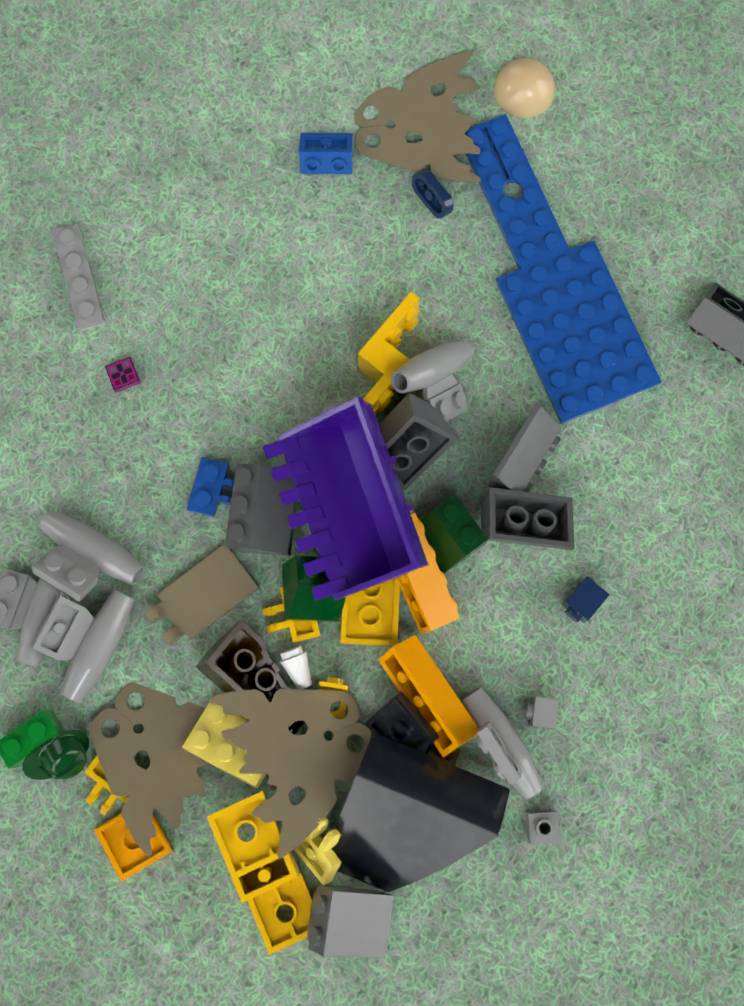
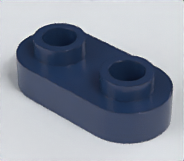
[412,169,454,218]

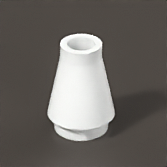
[280,645,313,689]

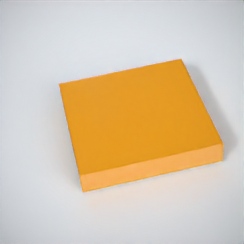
[93,811,174,882]

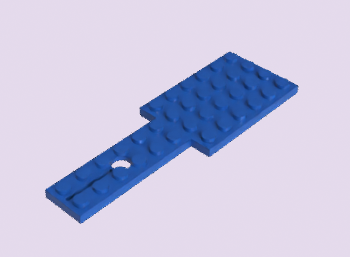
[465,114,661,424]

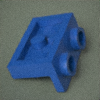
[299,133,353,174]

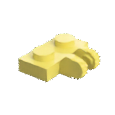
[294,817,342,885]

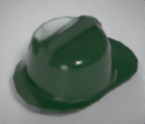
[22,729,89,780]

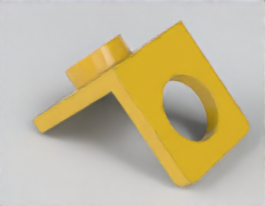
[319,677,349,719]

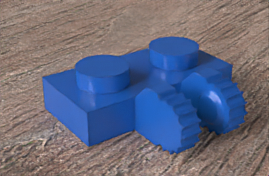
[187,457,234,518]

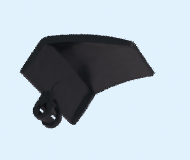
[331,733,510,893]

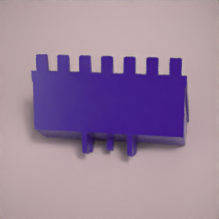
[263,397,429,601]

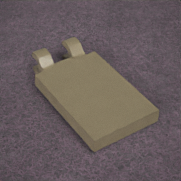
[145,544,259,646]

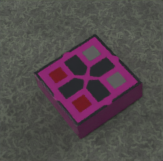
[105,357,141,393]

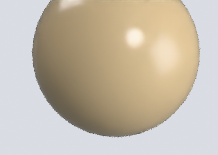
[494,58,555,118]

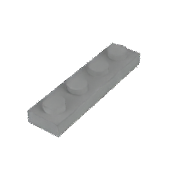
[52,223,105,330]

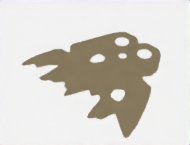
[354,51,481,183]
[90,682,206,856]
[208,689,372,858]

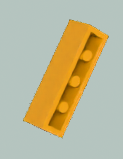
[397,513,460,634]
[378,635,479,758]

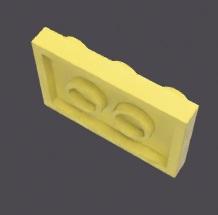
[182,703,266,789]

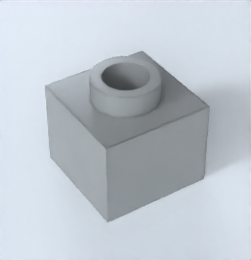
[525,697,559,729]
[525,810,560,844]

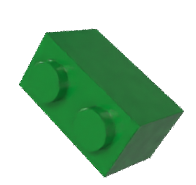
[0,710,65,769]

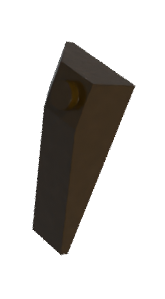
[195,620,304,734]

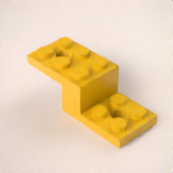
[358,292,420,416]
[207,791,313,955]

